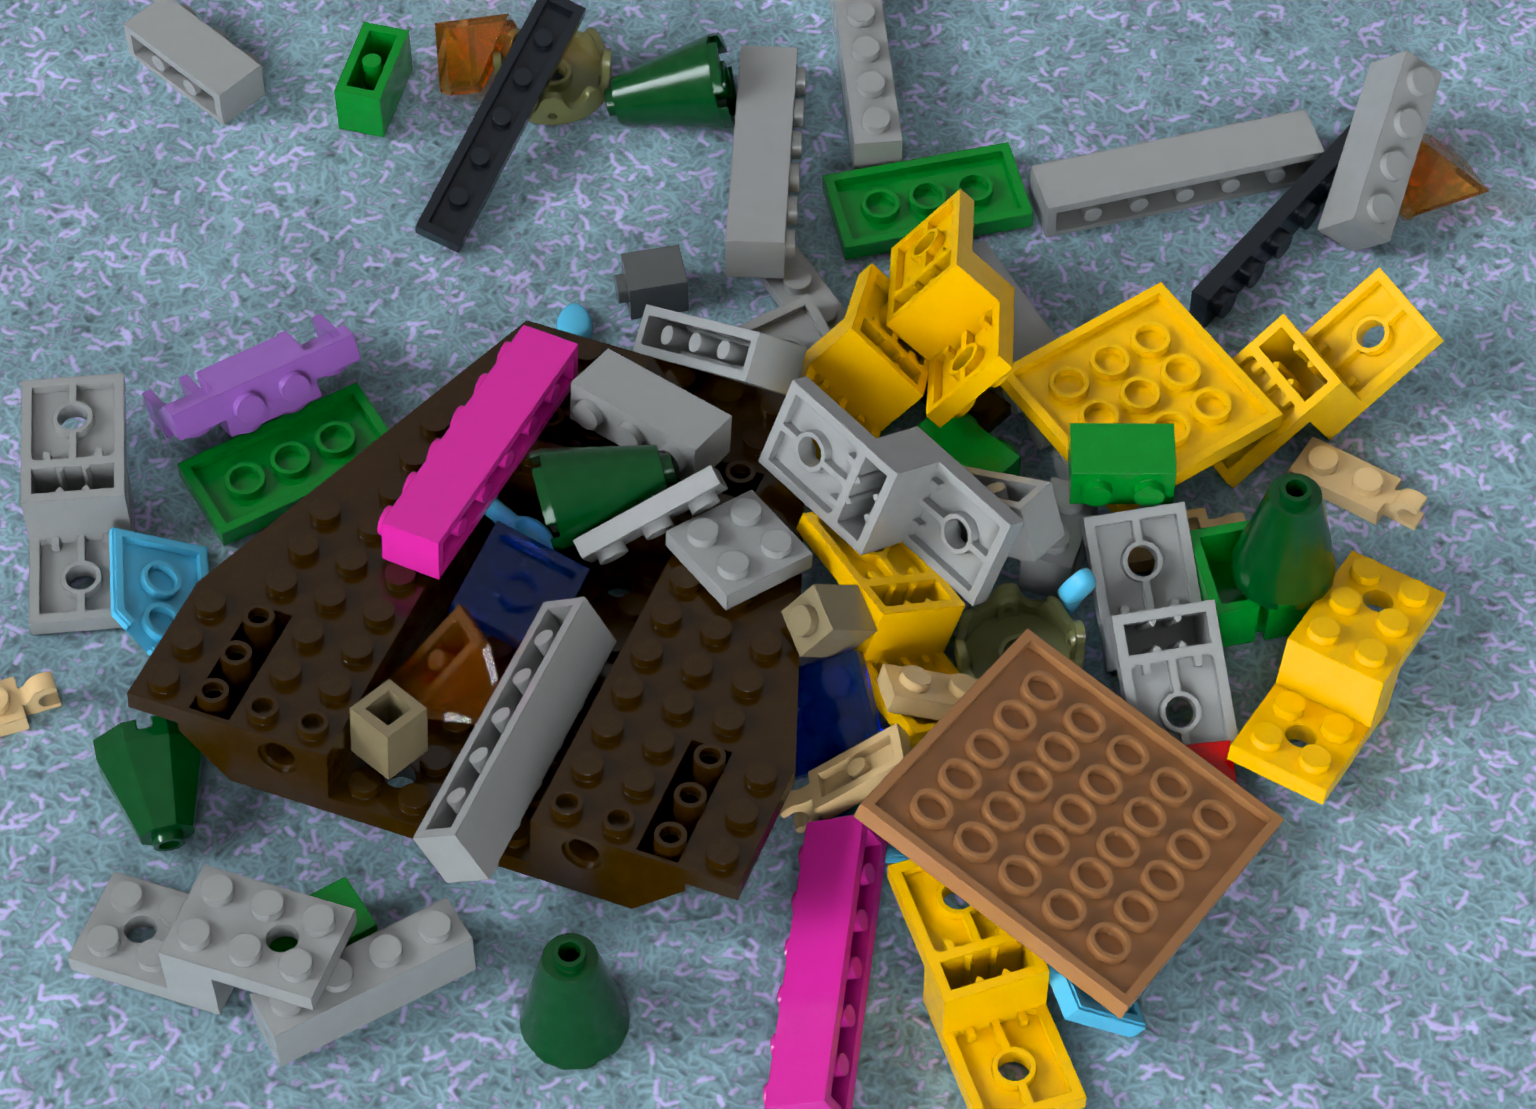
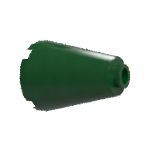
[604,32,737,128]
[528,444,677,552]
[1231,473,1336,610]
[520,933,630,1070]

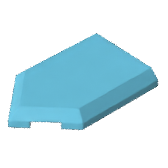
[109,527,209,656]

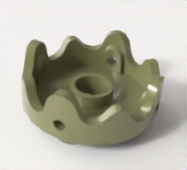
[493,27,612,125]
[953,583,1086,679]

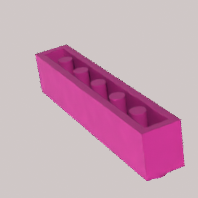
[377,325,578,580]
[763,815,888,1109]

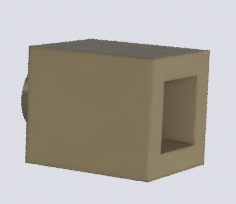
[781,584,878,658]
[350,679,428,780]

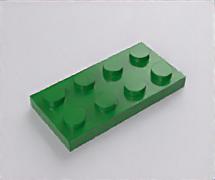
[822,142,1033,260]
[177,382,389,546]

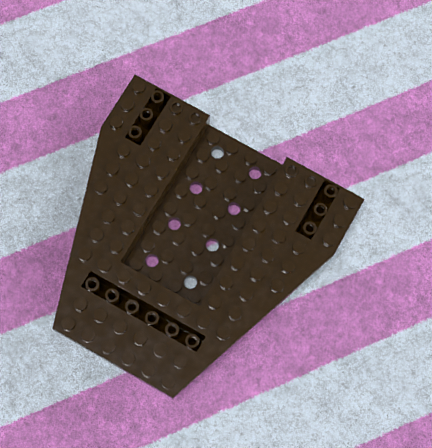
[127,320,804,909]

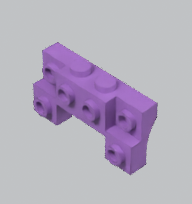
[142,314,361,441]

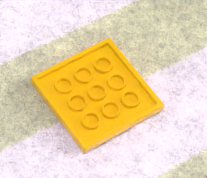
[1000,282,1283,513]

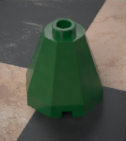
[93,716,206,851]

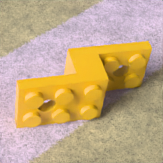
[886,188,1015,428]
[800,263,929,460]
[1212,267,1444,488]
[796,512,966,748]
[1227,550,1446,805]
[887,859,1087,1109]

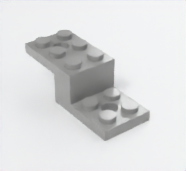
[20,373,135,635]
[758,376,1024,606]
[1080,502,1238,745]
[68,864,358,1015]

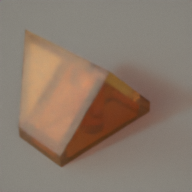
[435,13,517,96]
[1399,134,1489,221]
[391,604,499,725]

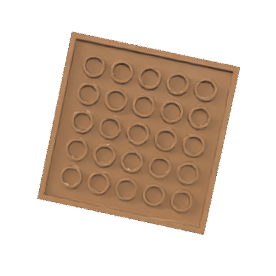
[854,628,1284,1019]

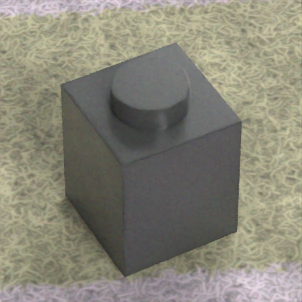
[614,245,689,320]

